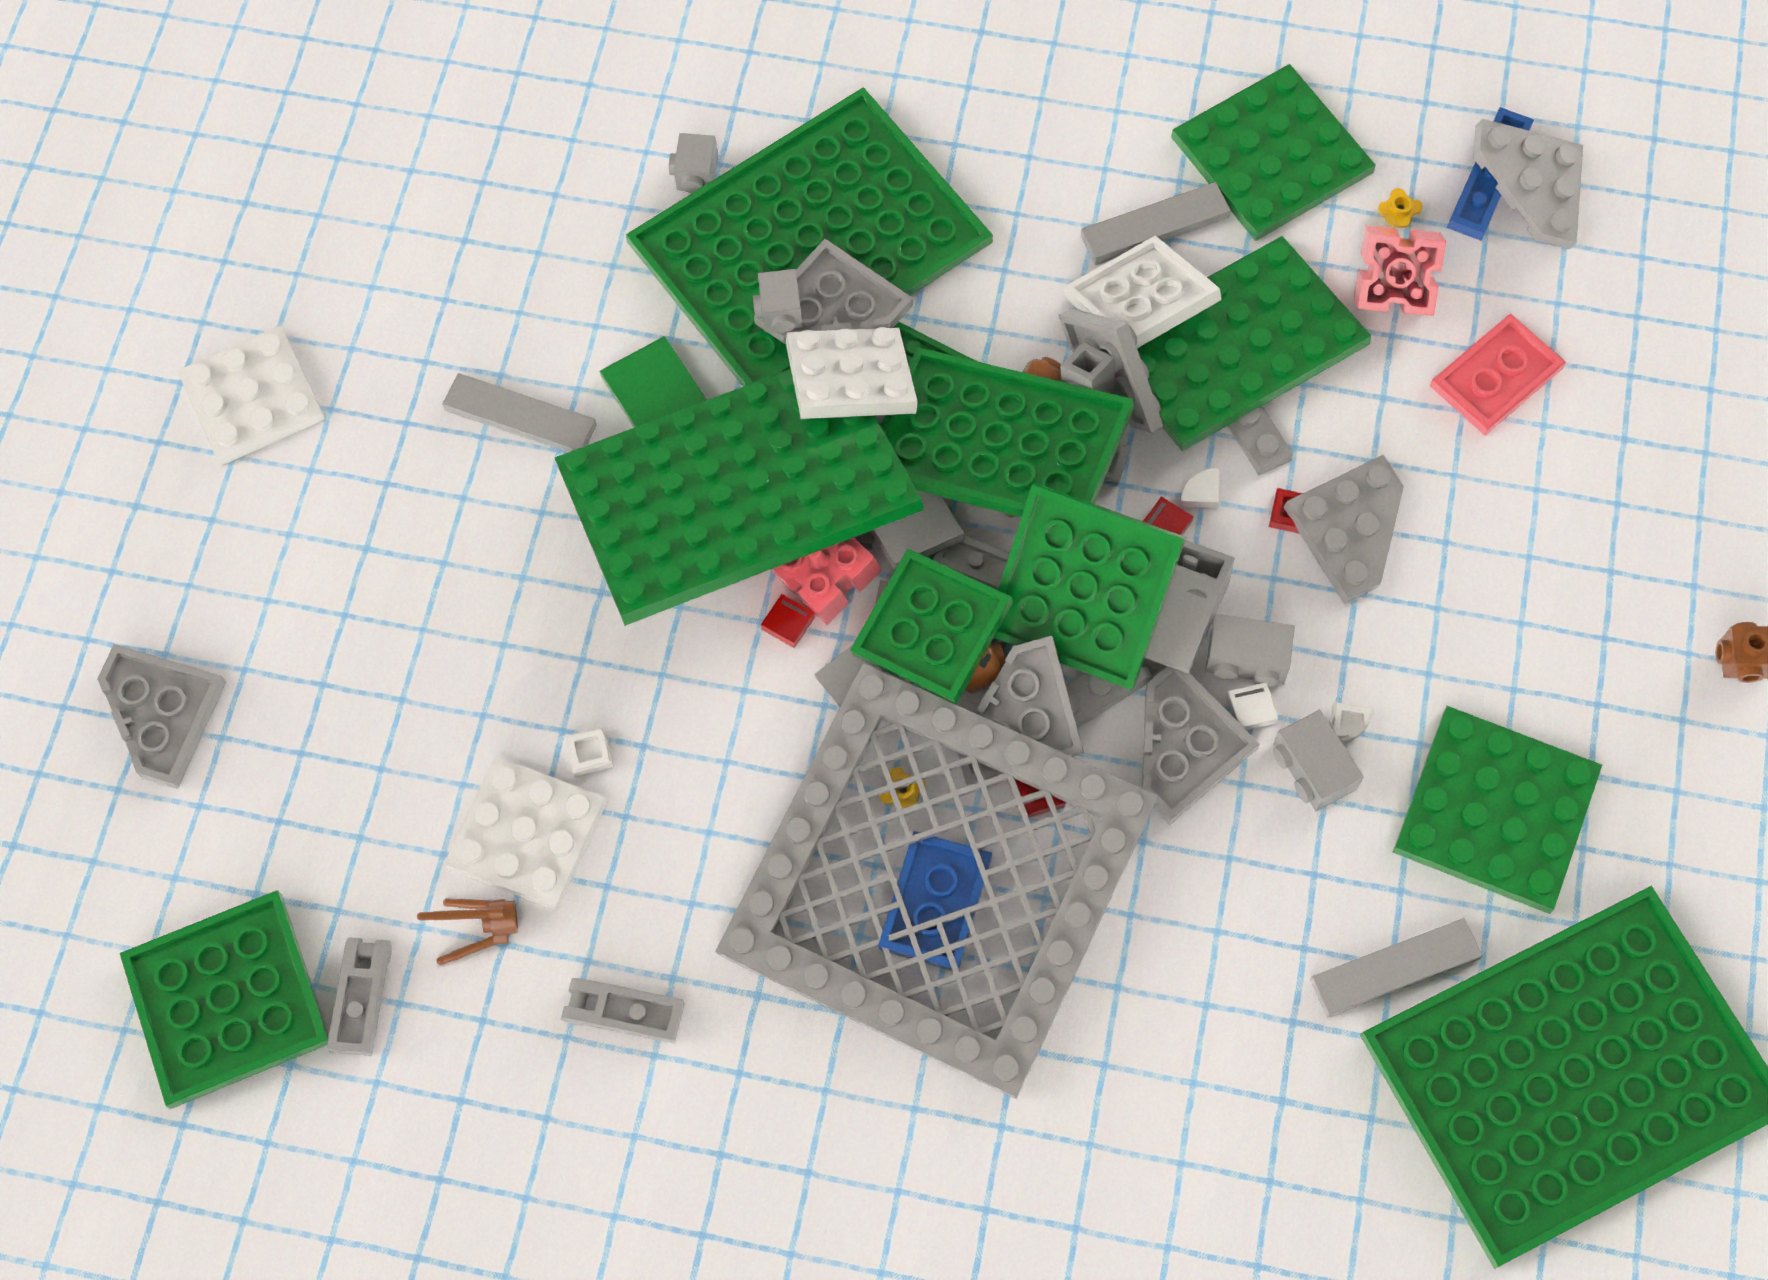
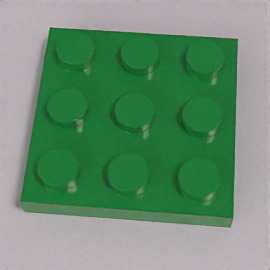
[850,548,1013,705]

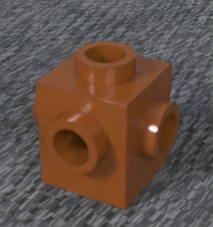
[1715,622,1768,683]

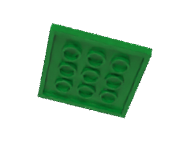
[1171,64,1376,241]
[994,483,1187,690]
[1392,706,1602,914]
[119,890,329,1109]

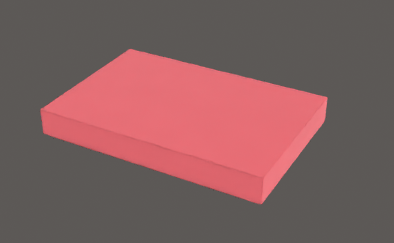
[1430,313,1566,436]

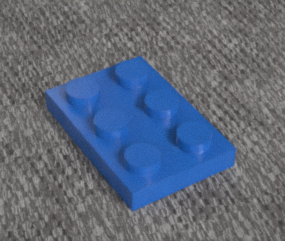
[878,831,992,971]

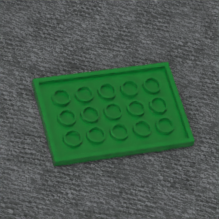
[1137,236,1371,452]
[880,347,1134,517]

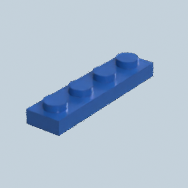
[1447,107,1534,241]

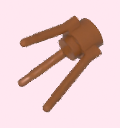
[417,898,518,965]

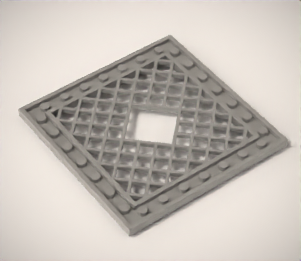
[715,663,1158,1099]

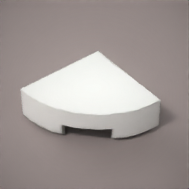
[1179,468,1220,508]
[1330,702,1374,744]

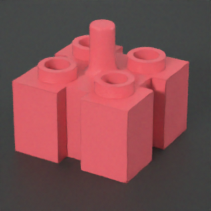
[1354,225,1446,316]
[770,537,882,625]

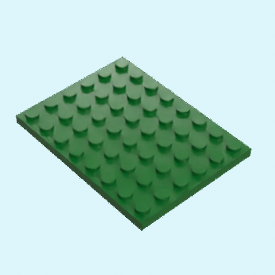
[625,87,993,386]
[554,369,924,626]
[1360,885,1768,1269]

